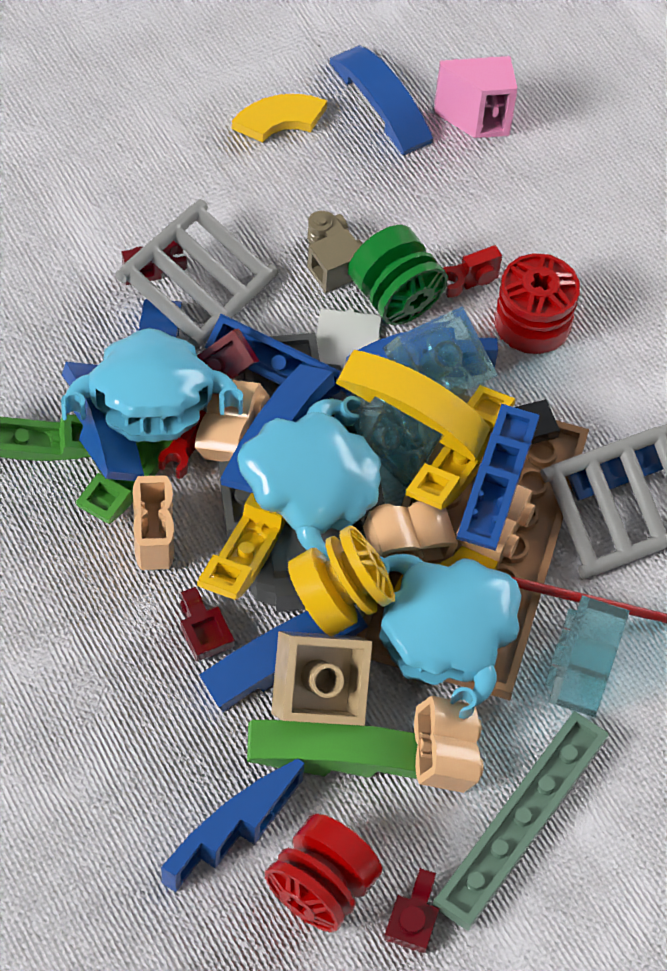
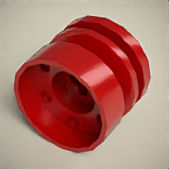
[495,253,580,354]
[265,813,383,933]

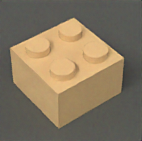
[271,631,372,726]

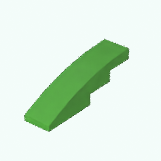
[247,720,418,779]

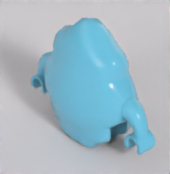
[61,328,243,442]
[237,396,381,560]
[379,554,522,719]

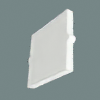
[316,309,381,371]

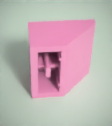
[434,56,518,138]

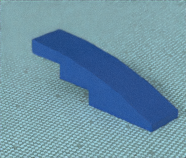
[62,362,144,481]
[220,364,335,493]
[456,404,540,551]
[199,606,369,711]
[161,759,305,893]

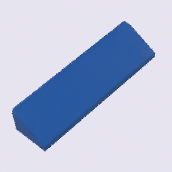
[204,314,352,402]

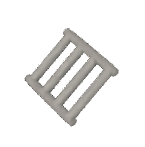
[115,199,278,350]
[540,424,667,579]

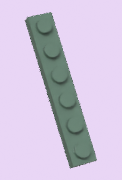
[433,711,609,932]

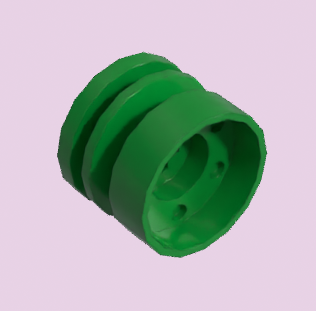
[348,224,448,326]

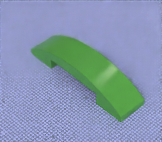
[0,414,91,461]
[75,440,173,524]

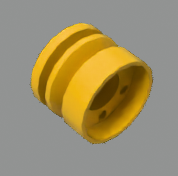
[288,526,395,637]

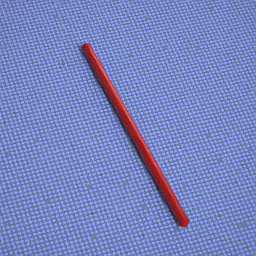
[511,576,667,624]

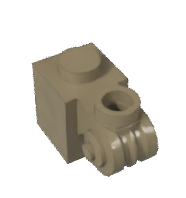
[307,210,363,293]

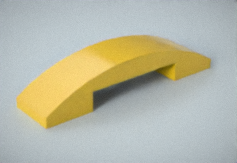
[336,350,490,462]
[406,385,515,510]
[197,493,286,600]

